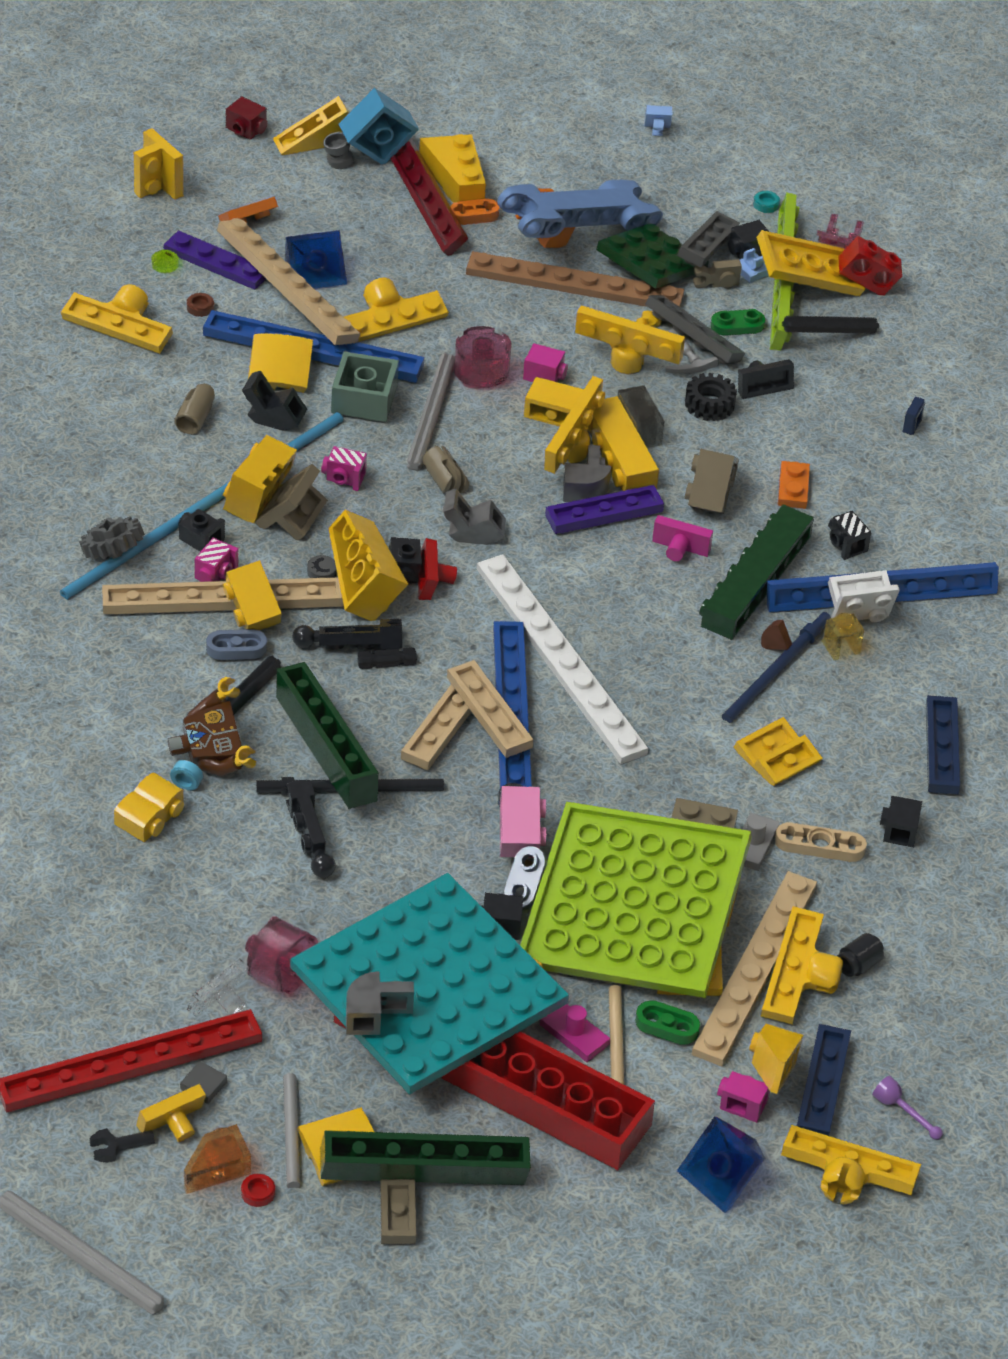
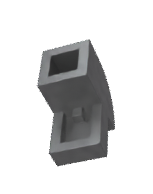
[563,445,611,502]
[443,488,506,545]
[346,971,414,1035]

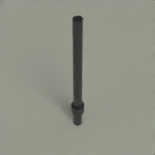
[256,777,444,796]

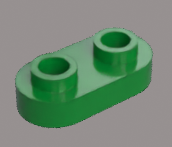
[711,309,765,336]
[635,1000,700,1045]

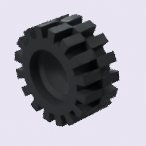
[685,373,737,421]

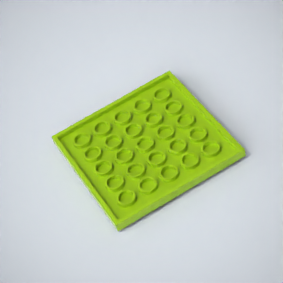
[520,801,752,998]

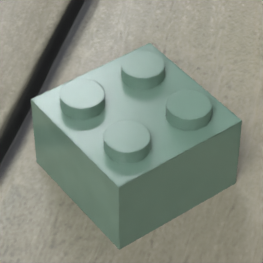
[331,351,399,422]

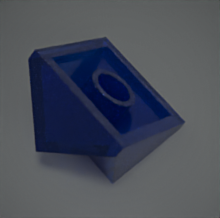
[285,230,347,289]
[677,1117,766,1213]

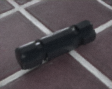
[357,647,417,669]

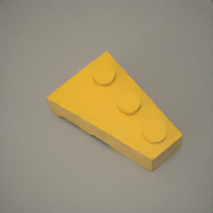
[419,134,486,203]
[223,434,297,524]

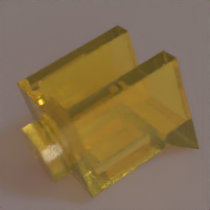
[820,613,864,660]

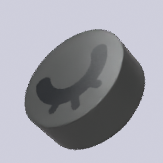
[307,555,337,578]

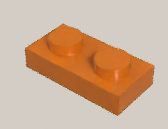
[218,196,278,223]
[778,461,810,509]

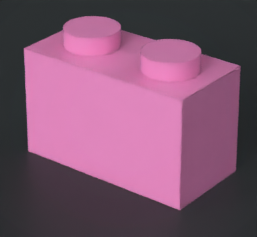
[500,786,546,858]

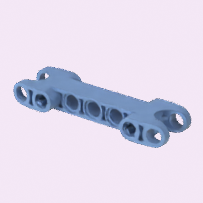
[497,179,663,238]

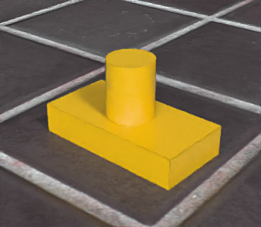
[136,1084,206,1142]

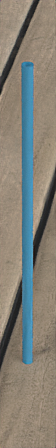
[60,412,343,600]

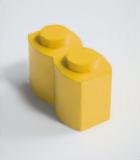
[114,772,184,842]

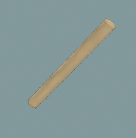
[609,985,624,1084]

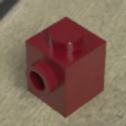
[226,96,268,140]

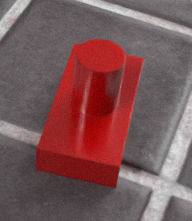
[418,538,457,600]

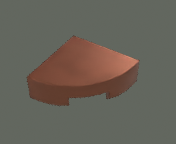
[761,620,792,650]

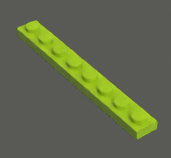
[770,192,799,351]

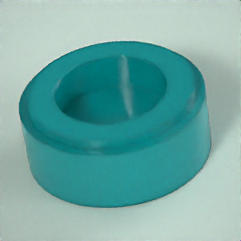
[753,191,780,213]

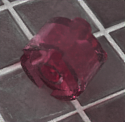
[454,326,512,388]
[245,916,318,994]

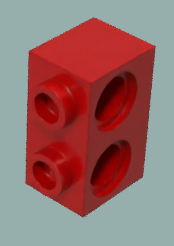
[838,236,903,296]

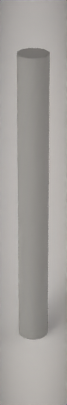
[283,1073,300,1188]

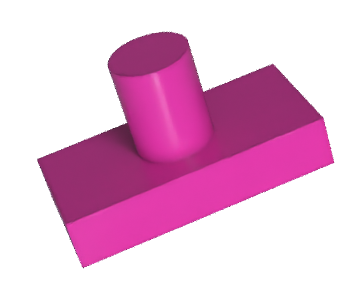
[652,515,713,561]
[540,1004,610,1062]

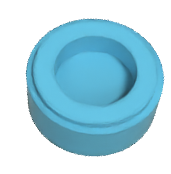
[170,760,203,791]

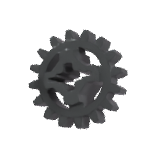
[79,516,145,560]

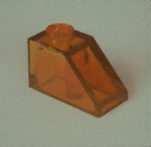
[184,1124,251,1194]

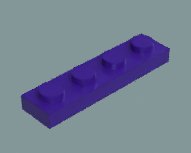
[163,230,266,290]
[545,485,664,534]

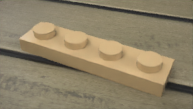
[447,660,534,758]
[401,684,472,770]

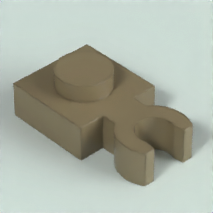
[693,259,742,288]

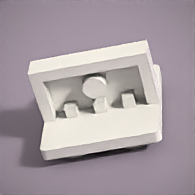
[828,570,900,626]

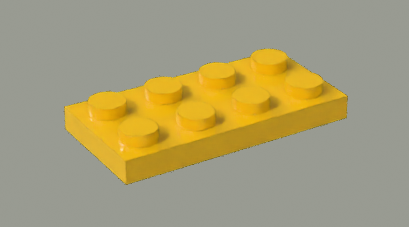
[756,230,865,296]

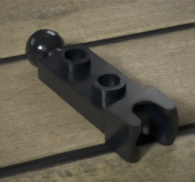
[292,619,403,650]
[286,780,336,878]

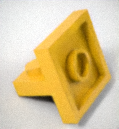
[134,128,184,200]

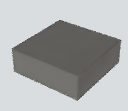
[180,1061,227,1104]

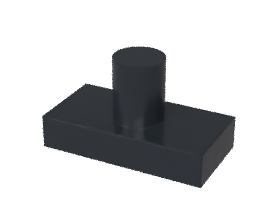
[738,359,794,399]

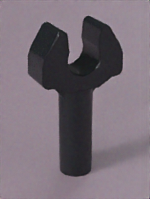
[89,1129,155,1163]

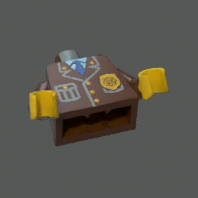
[167,677,256,777]

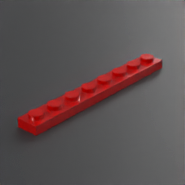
[0,1009,262,1113]

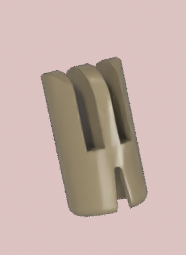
[174,383,215,435]
[422,446,469,493]

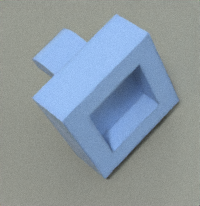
[645,105,673,136]
[740,248,769,283]

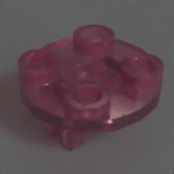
[816,214,864,249]

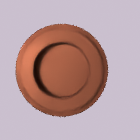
[187,293,214,317]

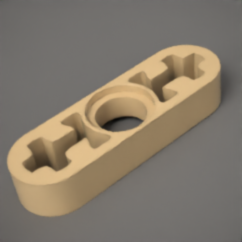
[775,822,867,862]

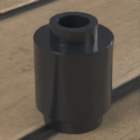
[837,933,884,977]

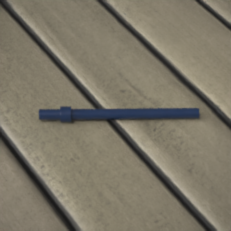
[722,612,831,723]

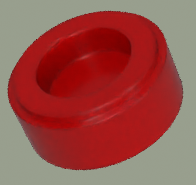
[241,1174,275,1207]

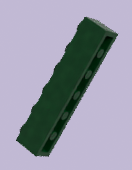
[699,504,814,640]
[276,662,379,809]
[320,1130,531,1185]

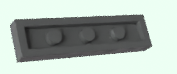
[677,211,740,267]
[645,295,745,364]

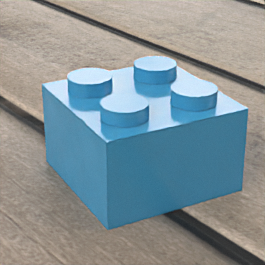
[339,87,419,165]

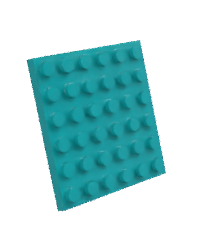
[290,873,569,1095]

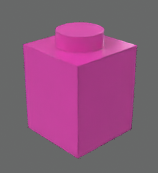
[523,343,568,382]

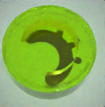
[151,250,179,273]

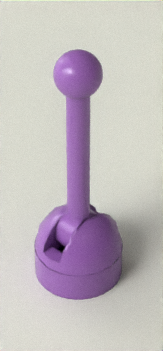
[872,1075,943,1140]

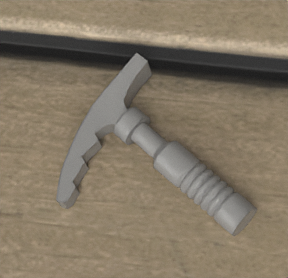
[666,328,718,373]

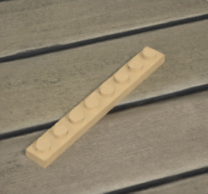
[217,218,360,345]
[102,577,343,614]
[692,871,817,1066]

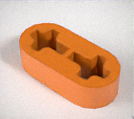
[450,198,499,225]

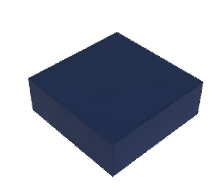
[903,396,925,435]

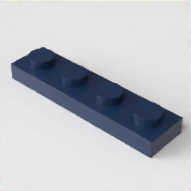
[926,695,960,795]
[797,1024,851,1136]

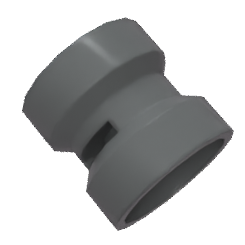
[323,132,354,169]

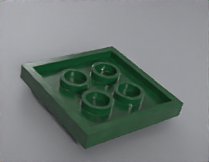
[596,223,709,289]

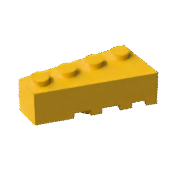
[328,509,408,621]

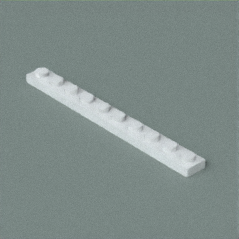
[477,554,648,764]

